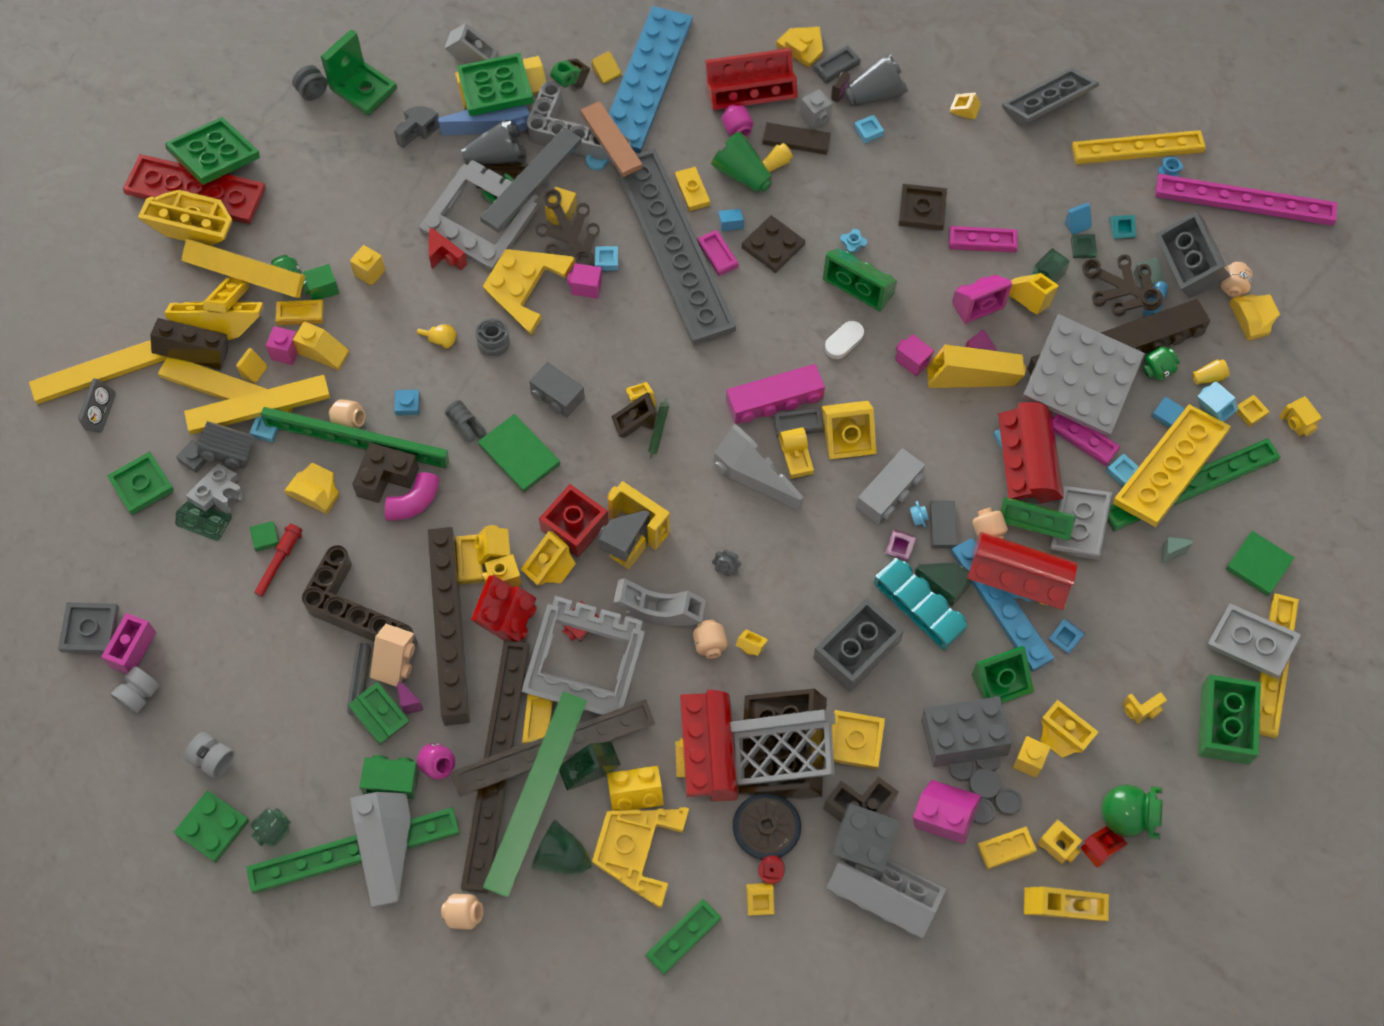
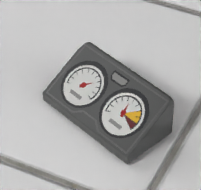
[78,378,116,433]

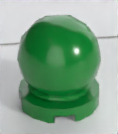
[1100,784,1163,840]

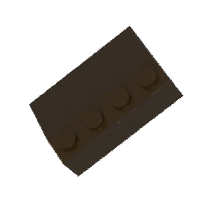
[739,688,827,799]

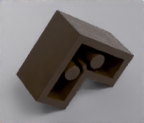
[352,443,419,503]
[823,776,899,823]

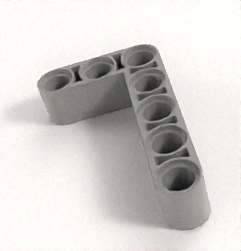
[527,81,630,163]

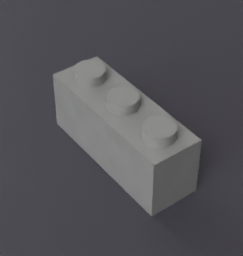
[856,448,925,525]

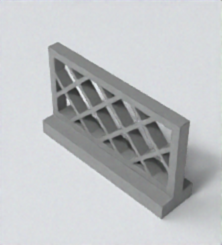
[730,710,835,786]

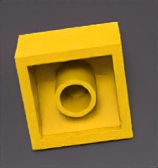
[822,401,876,459]

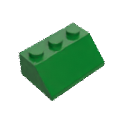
[822,248,897,312]

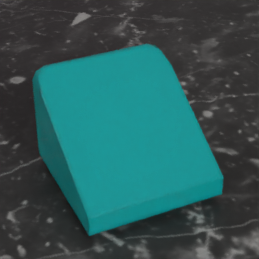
[1109,215,1136,239]

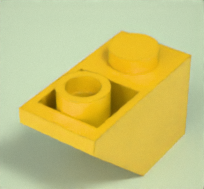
[1009,273,1059,315]

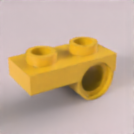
[778,427,814,479]

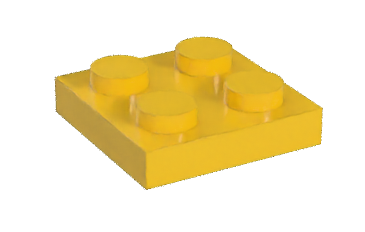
[832,710,885,770]

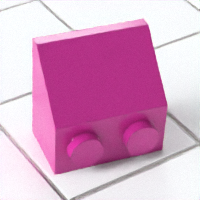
[952,274,1012,324]
[913,780,981,844]

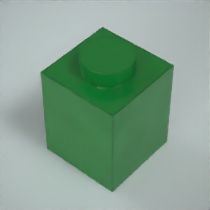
[303,264,339,300]

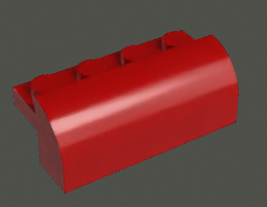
[705,48,798,110]
[998,402,1064,504]
[967,532,1077,610]
[680,690,738,802]

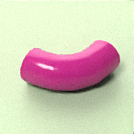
[385,472,440,521]

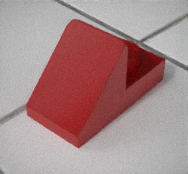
[429,228,467,270]
[1081,826,1128,867]

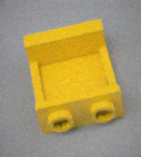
[607,481,670,551]

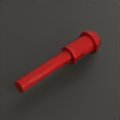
[254,523,303,597]

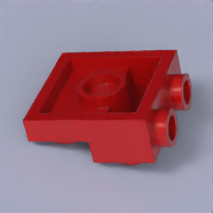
[471,575,537,642]

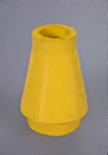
[762,143,793,172]
[1192,359,1230,385]

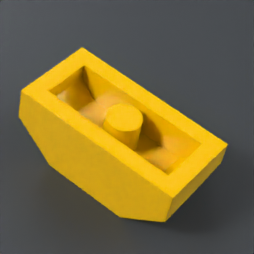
[1229,294,1280,341]
[284,463,340,514]
[520,531,576,585]
[1041,700,1099,758]

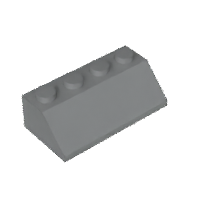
[826,858,946,938]

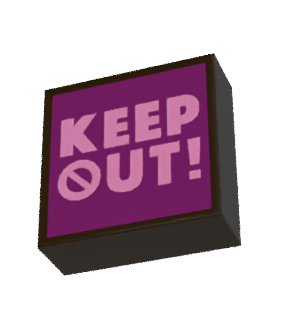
[831,71,850,103]

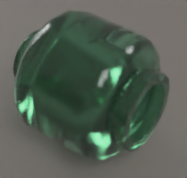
[251,808,291,847]

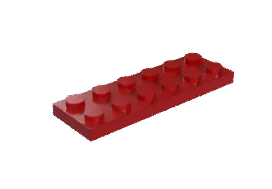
[123,154,266,224]

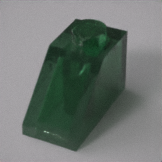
[914,562,972,607]
[559,742,621,790]

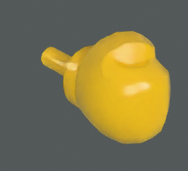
[417,324,457,349]

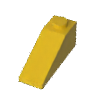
[1024,887,1109,921]

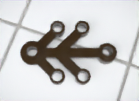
[535,189,600,267]
[1082,254,1163,317]

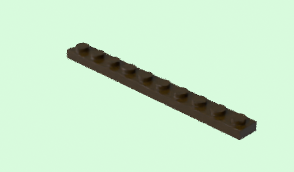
[461,640,530,894]

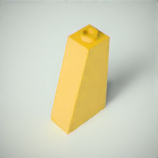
[926,344,1026,388]

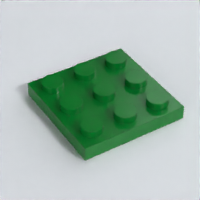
[457,53,534,117]
[165,117,260,185]

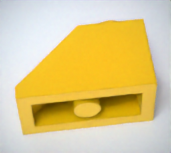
[293,321,350,371]

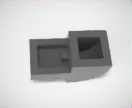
[394,106,440,148]

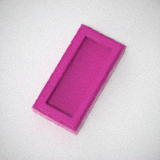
[697,230,739,276]

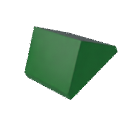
[971,646,1034,703]

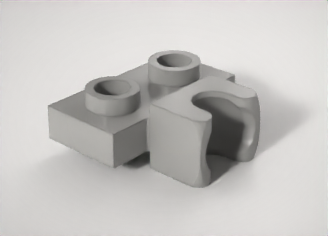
[186,463,244,513]

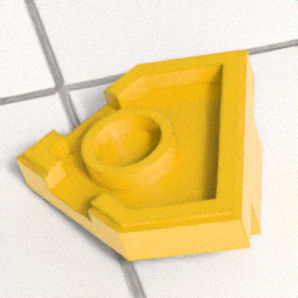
[776,27,823,68]

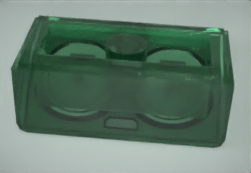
[175,501,232,541]

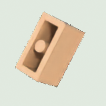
[370,624,415,687]

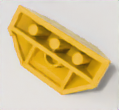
[138,190,232,246]
[165,301,263,340]

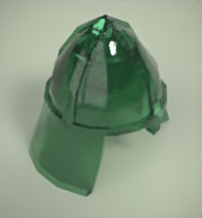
[531,820,592,874]

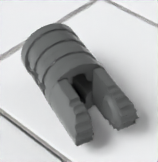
[445,400,487,443]

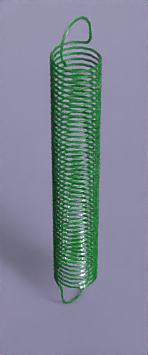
[648,398,669,459]

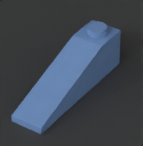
[438,105,530,135]

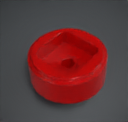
[758,856,785,884]

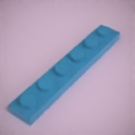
[951,538,1054,672]

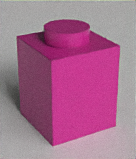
[567,263,602,299]
[266,326,298,365]
[895,334,934,377]

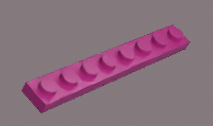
[1155,174,1337,226]

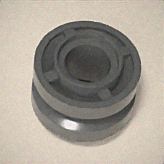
[292,65,328,101]
[475,318,510,355]

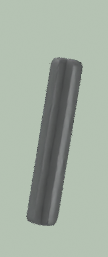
[347,643,371,716]

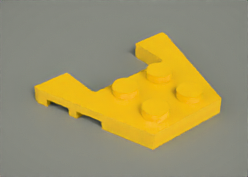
[483,249,576,335]
[592,807,689,909]

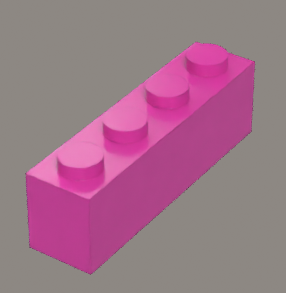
[726,364,825,424]

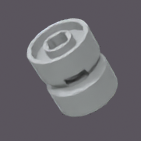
[110,666,160,715]
[184,732,235,779]

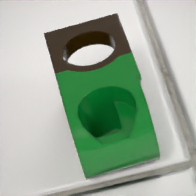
[550,58,590,88]

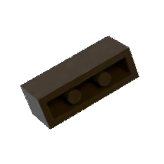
[150,318,228,369]

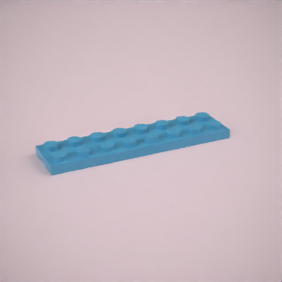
[609,6,693,153]

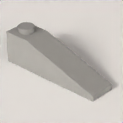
[714,424,803,510]
[350,792,411,908]

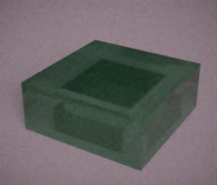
[1071,234,1097,258]

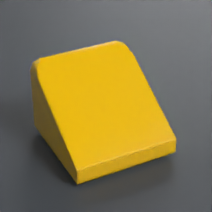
[592,51,622,84]
[950,93,981,119]
[236,348,267,383]
[625,382,656,407]
[746,883,775,916]

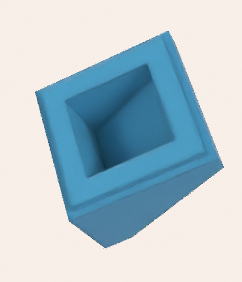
[1065,203,1092,235]
[718,209,744,232]
[1049,618,1086,654]

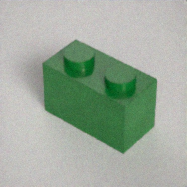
[359,755,419,799]

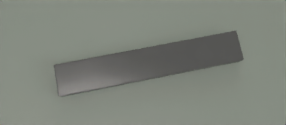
[480,127,582,233]

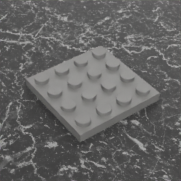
[1022,314,1144,437]

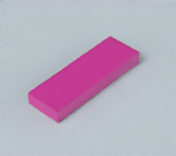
[949,226,1018,253]
[1053,413,1121,467]

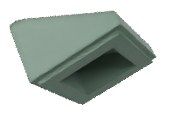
[1134,257,1165,289]
[1162,537,1193,563]

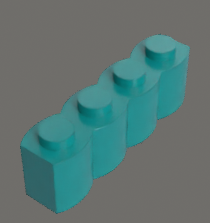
[874,558,968,651]

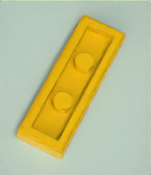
[203,276,250,313]

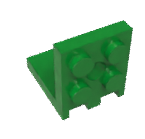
[321,29,397,116]

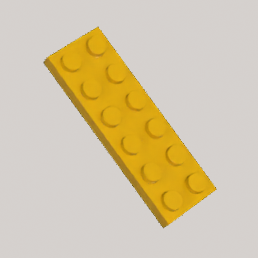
[1113,404,1231,527]

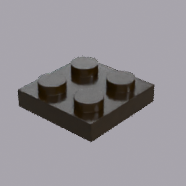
[898,184,947,231]
[742,215,805,273]

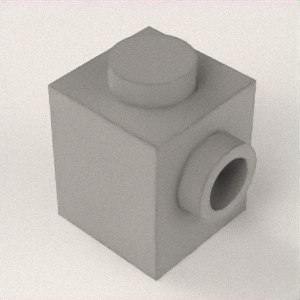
[800,89,832,130]

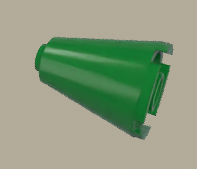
[711,132,772,193]

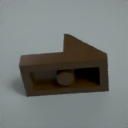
[611,392,657,438]

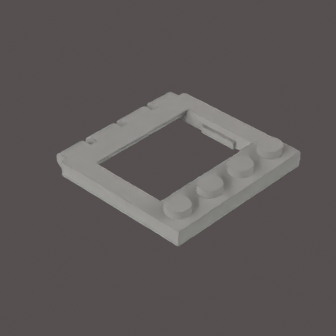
[419,160,539,271]
[521,596,645,715]

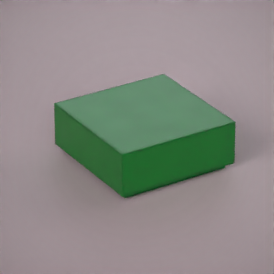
[250,521,279,552]

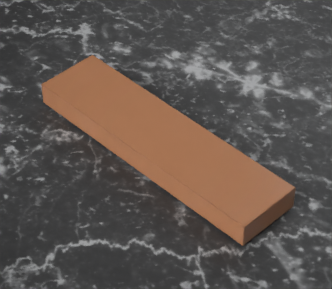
[580,101,642,177]

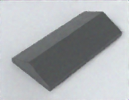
[1002,68,1099,124]

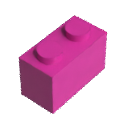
[101,613,156,674]

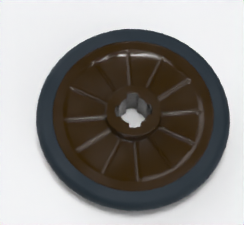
[733,794,801,859]

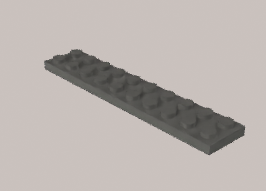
[614,149,736,345]

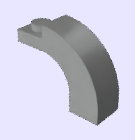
[613,578,706,626]

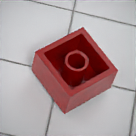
[539,484,609,558]

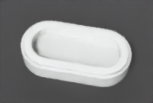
[825,321,864,359]

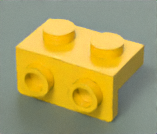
[607,765,664,811]

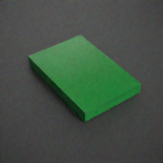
[478,414,561,493]

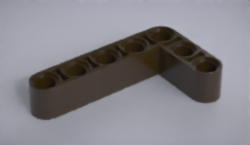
[302,545,417,648]

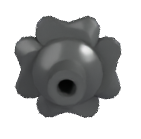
[712,549,742,576]

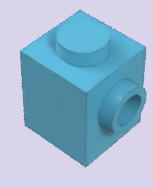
[1198,381,1238,422]

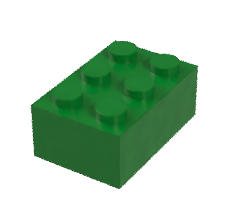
[1198,674,1261,765]

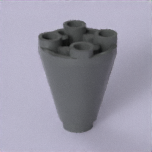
[844,54,908,105]
[462,119,527,165]

